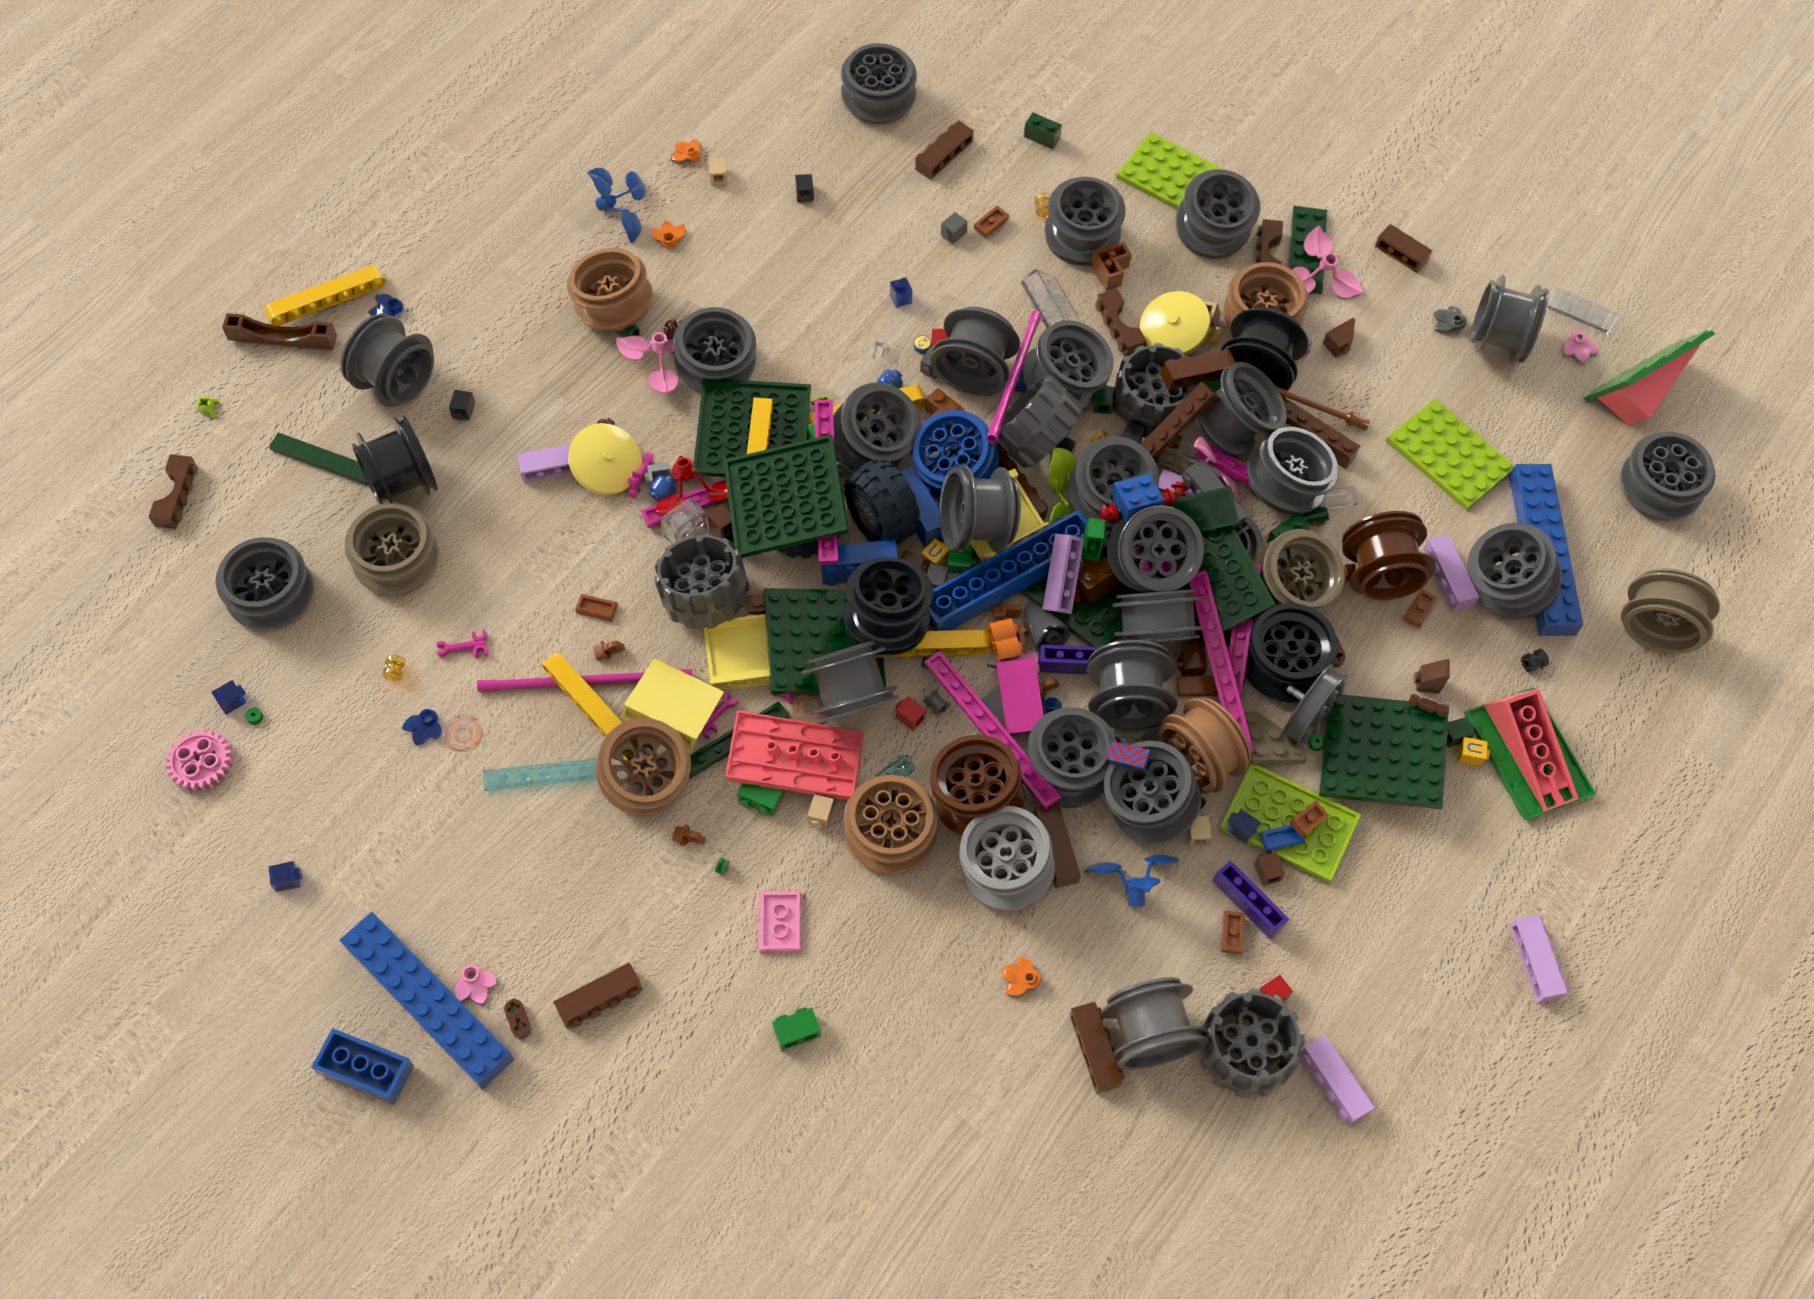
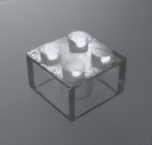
[661,497,707,545]

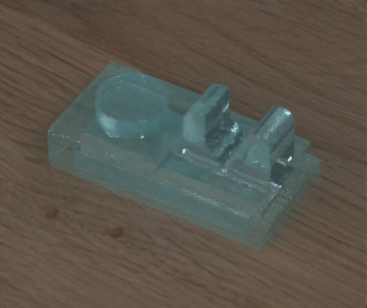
[875,755,915,777]

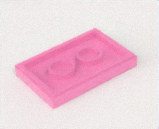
[759,891,801,953]

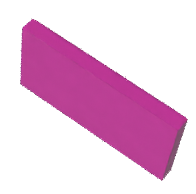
[996,658,1044,736]

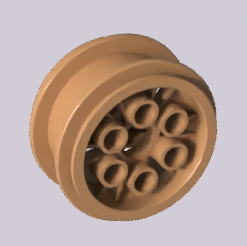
[567,248,653,332]
[1223,262,1309,330]
[1158,698,1251,794]
[595,718,691,815]
[844,775,938,874]

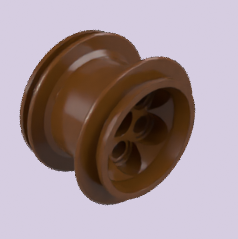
[1342,511,1436,600]
[930,735,1025,836]

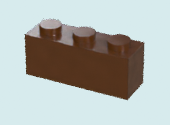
[1375,224,1433,273]

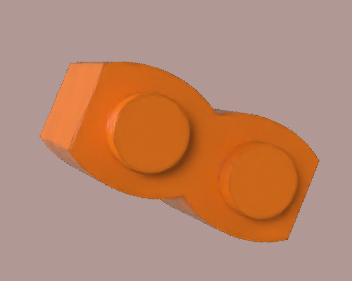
[987,619,1023,662]

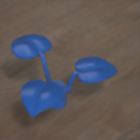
[587,168,645,243]
[1084,855,1179,907]

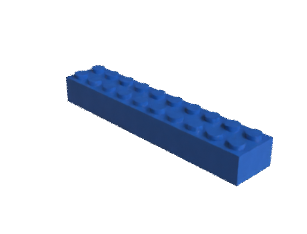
[1509,464,1583,636]
[929,510,1087,631]
[339,912,514,1090]

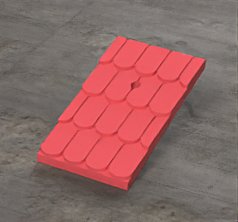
[725,710,864,800]

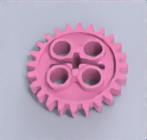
[165,729,233,792]

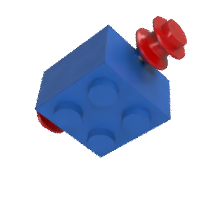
[1100,473,1175,523]

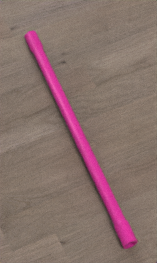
[986,310,1042,444]
[477,669,693,692]

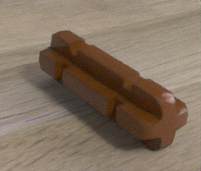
[1409,694,1448,717]

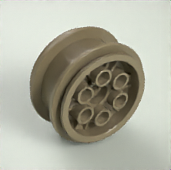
[344,503,439,594]
[1253,529,1345,612]
[1621,568,1720,654]

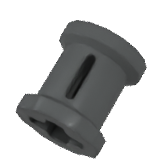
[924,690,950,715]

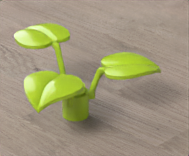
[1048,448,1110,525]

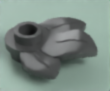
[1433,306,1467,332]

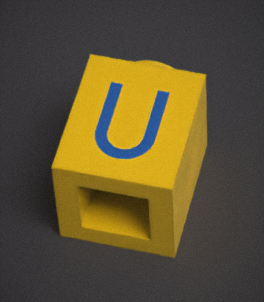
[921,538,950,568]
[1457,737,1490,767]

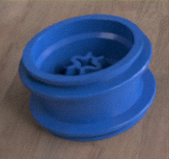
[910,410,999,498]

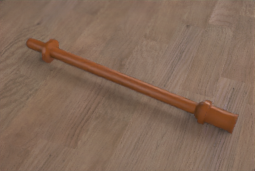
[1275,386,1370,430]

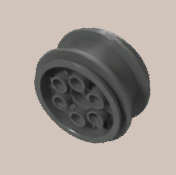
[841,43,917,124]
[673,307,756,392]
[1247,427,1338,515]
[1620,432,1715,520]
[215,537,313,630]
[1112,589,1204,642]

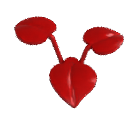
[654,455,728,516]

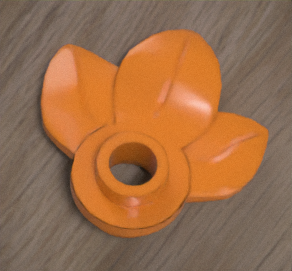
[671,140,701,162]
[651,220,686,248]
[1001,957,1041,996]

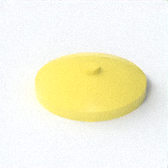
[1140,291,1211,355]
[568,423,642,495]

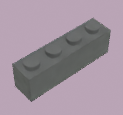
[1182,459,1248,529]

